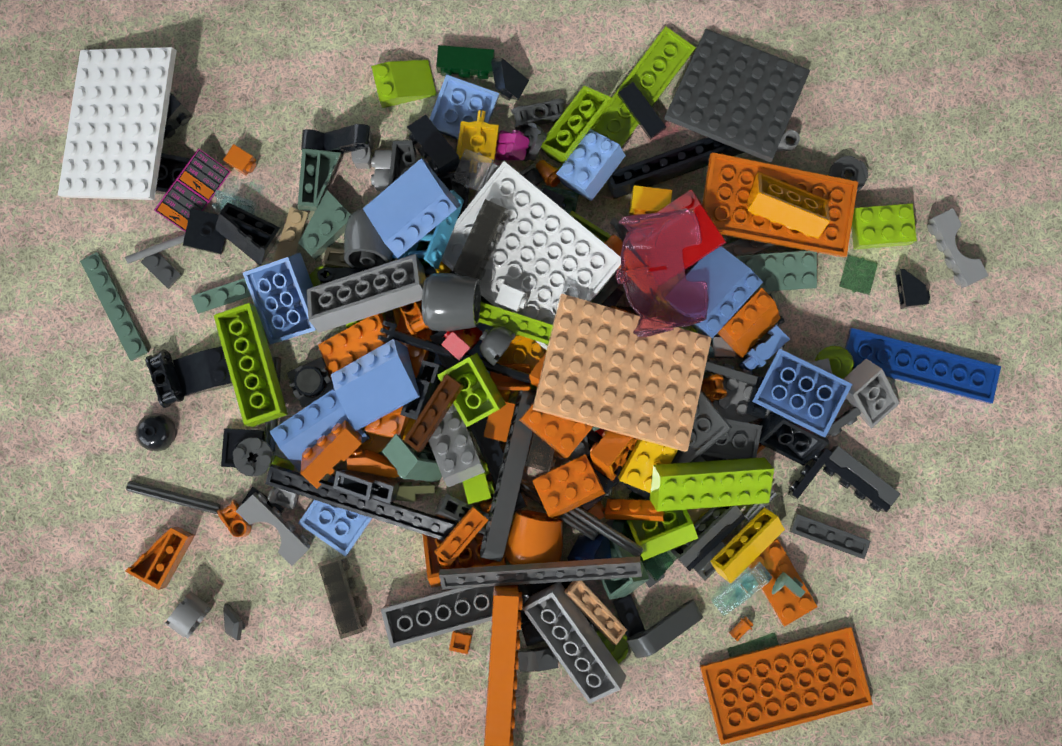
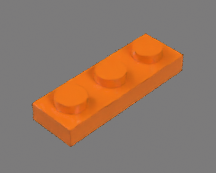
[605,499,665,521]
[434,506,488,565]

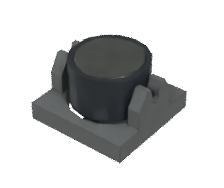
[287,357,334,408]

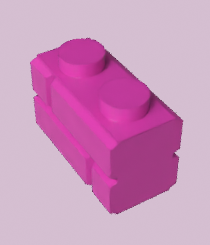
[495,130,530,160]

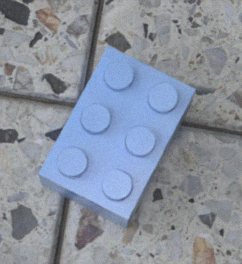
[556,129,625,201]

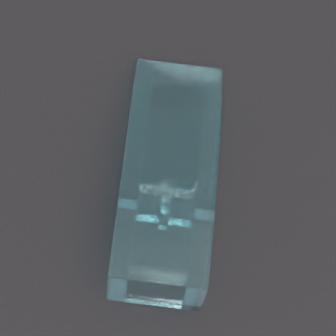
[711,562,773,616]

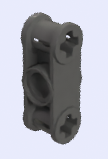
[511,98,565,130]

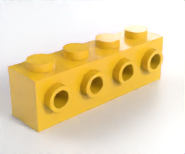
[710,507,785,584]

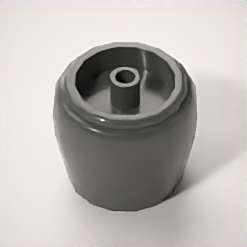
[344,208,394,269]
[422,273,481,331]

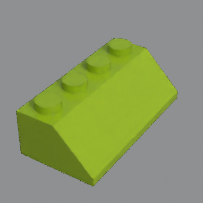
[541,86,612,164]

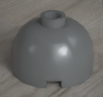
[479,326,517,366]

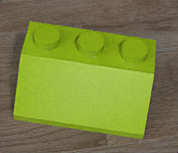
[627,509,698,561]

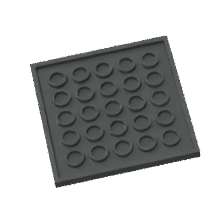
[664,29,810,163]

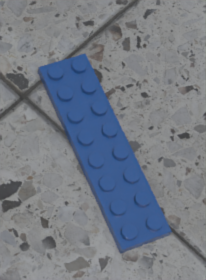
[845,328,1001,404]

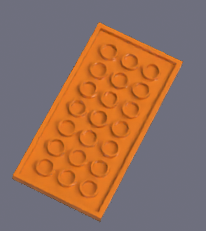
[702,152,858,258]
[699,626,873,745]

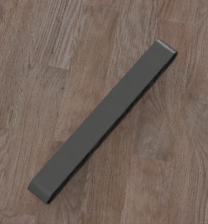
[480,389,537,562]

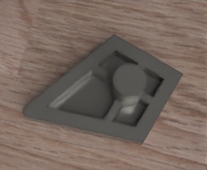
[223,604,245,640]

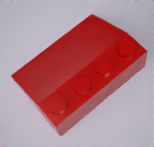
[626,189,726,286]

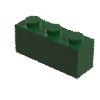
[436,45,495,79]

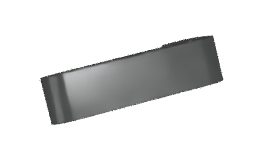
[626,599,703,658]

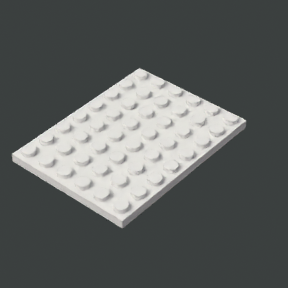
[58,47,177,200]
[441,161,625,350]

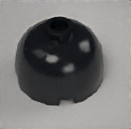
[135,413,176,452]

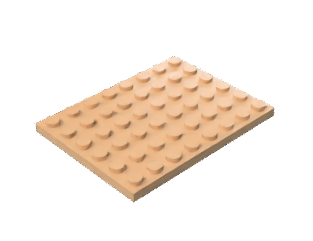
[532,294,711,452]

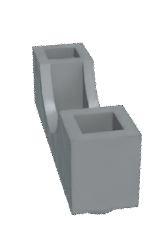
[927,208,989,288]
[236,492,310,566]

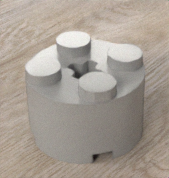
[165,591,212,639]

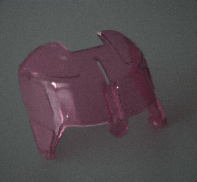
[616,208,708,337]

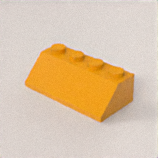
[747,172,830,239]

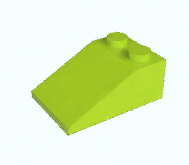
[371,60,437,108]

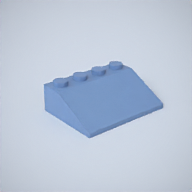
[363,158,461,258]
[664,246,763,339]
[243,253,316,345]
[331,339,420,431]
[752,349,853,438]
[269,389,370,472]

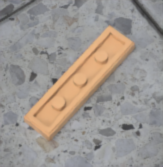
[564,581,627,645]

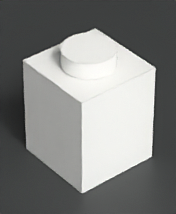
[495,284,528,312]

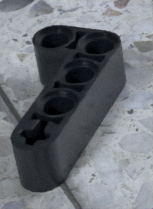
[301,124,370,154]

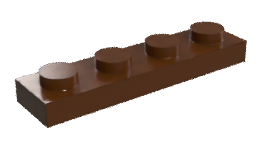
[404,374,464,452]

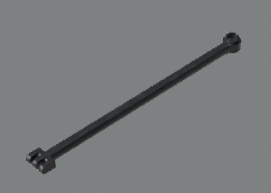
[377,321,532,385]

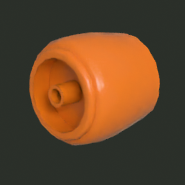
[504,510,563,565]

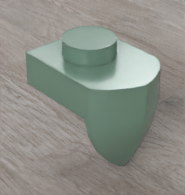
[772,572,805,598]

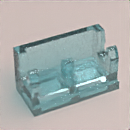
[212,190,257,215]

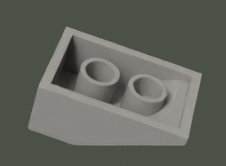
[843,359,900,429]

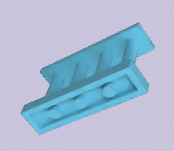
[392,190,464,269]

